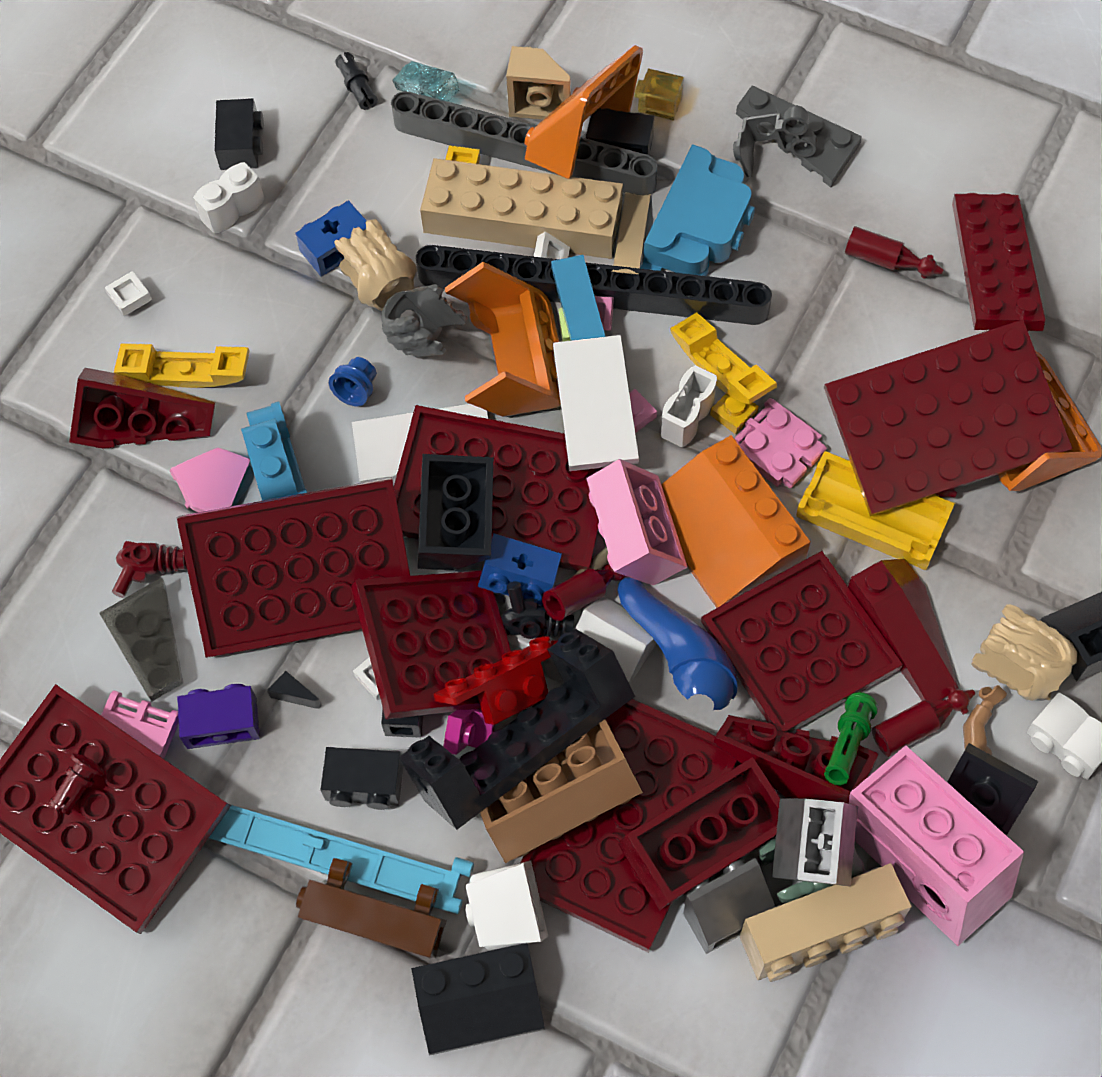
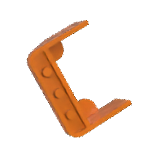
[445,262,561,417]

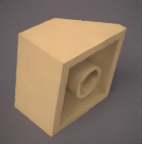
[506,46,571,120]

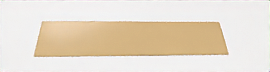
[613,192,651,274]

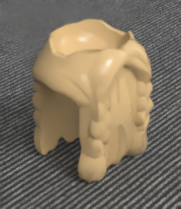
[334,219,417,311]
[971,604,1077,701]

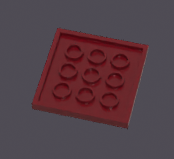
[701,551,903,733]
[351,571,511,719]

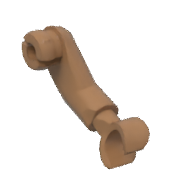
[963,685,1007,755]

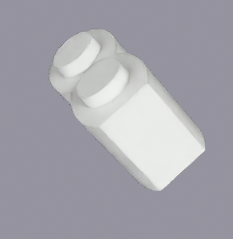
[193,162,264,234]
[661,365,717,447]
[1027,692,1102,780]

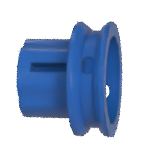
[328,357,377,407]

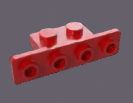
[433,636,557,725]

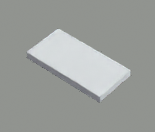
[553,335,639,471]
[352,404,488,483]

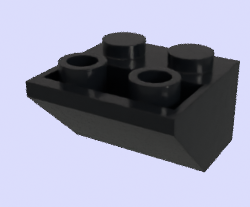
[1040,592,1102,682]

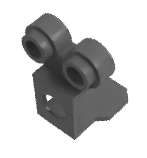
[733,105,817,177]

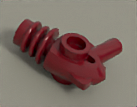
[112,541,187,598]

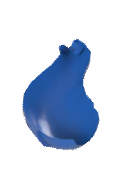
[617,578,737,710]

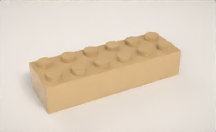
[420,158,623,259]

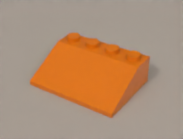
[661,435,811,608]

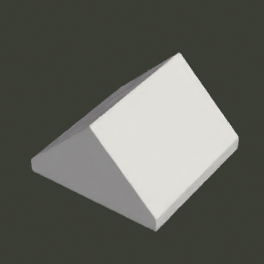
[576,596,657,684]

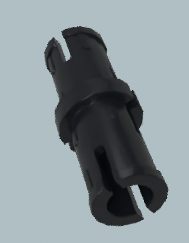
[335,52,378,110]

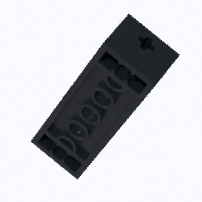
[399,629,635,830]

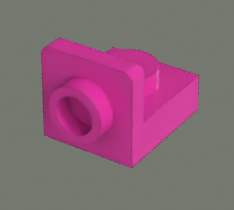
[443,709,495,755]

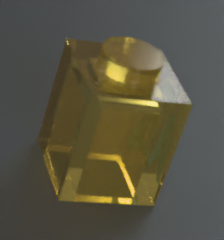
[634,68,684,121]

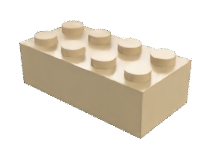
[740,863,912,982]

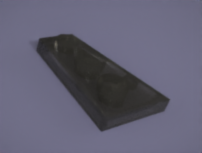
[99,577,183,702]

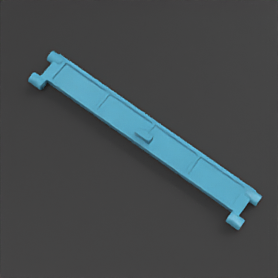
[191,777,474,914]

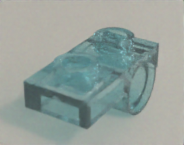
[392,61,459,102]

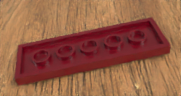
[952,193,1046,331]

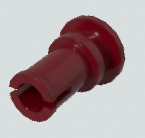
[49,753,105,815]

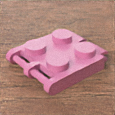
[734,398,827,488]
[101,690,179,759]

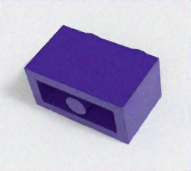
[177,684,260,749]

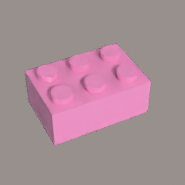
[586,459,687,586]

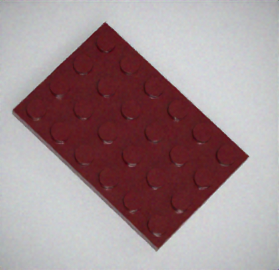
[824,319,1072,516]
[394,405,605,571]
[177,477,411,658]
[0,684,231,934]
[520,699,737,953]

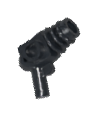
[501,581,574,639]

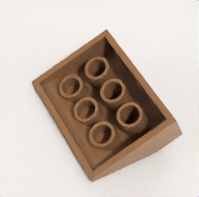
[480,719,643,863]

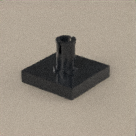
[947,743,1038,836]

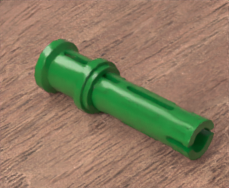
[824,692,878,785]

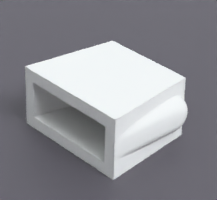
[466,860,548,951]

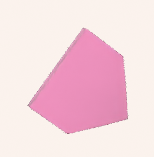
[170,448,250,512]

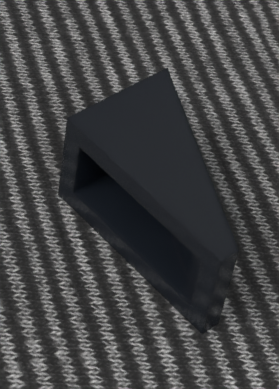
[267,671,321,709]

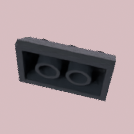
[418,454,494,570]
[411,943,545,1056]

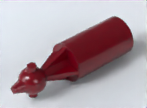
[845,226,944,278]
[542,564,627,621]
[872,685,975,757]

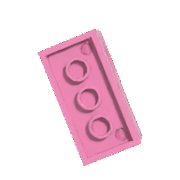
[849,745,1024,946]

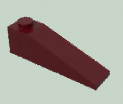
[69,368,216,449]
[848,559,959,700]
[714,715,879,804]

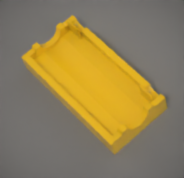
[796,451,955,570]

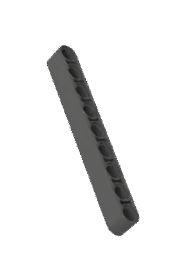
[391,91,658,196]

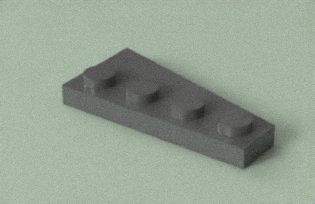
[736,85,862,188]

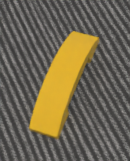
[670,312,777,404]
[114,343,250,388]

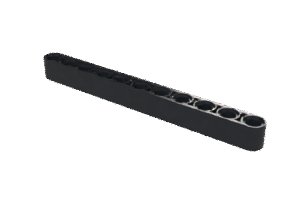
[416,245,772,325]

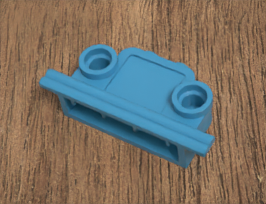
[640,144,756,276]
[241,401,307,501]

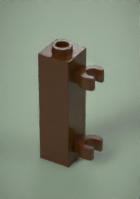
[296,858,447,958]

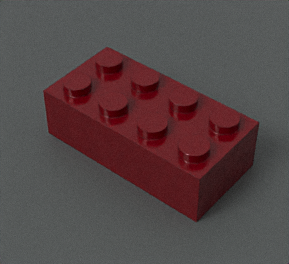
[618,757,780,910]

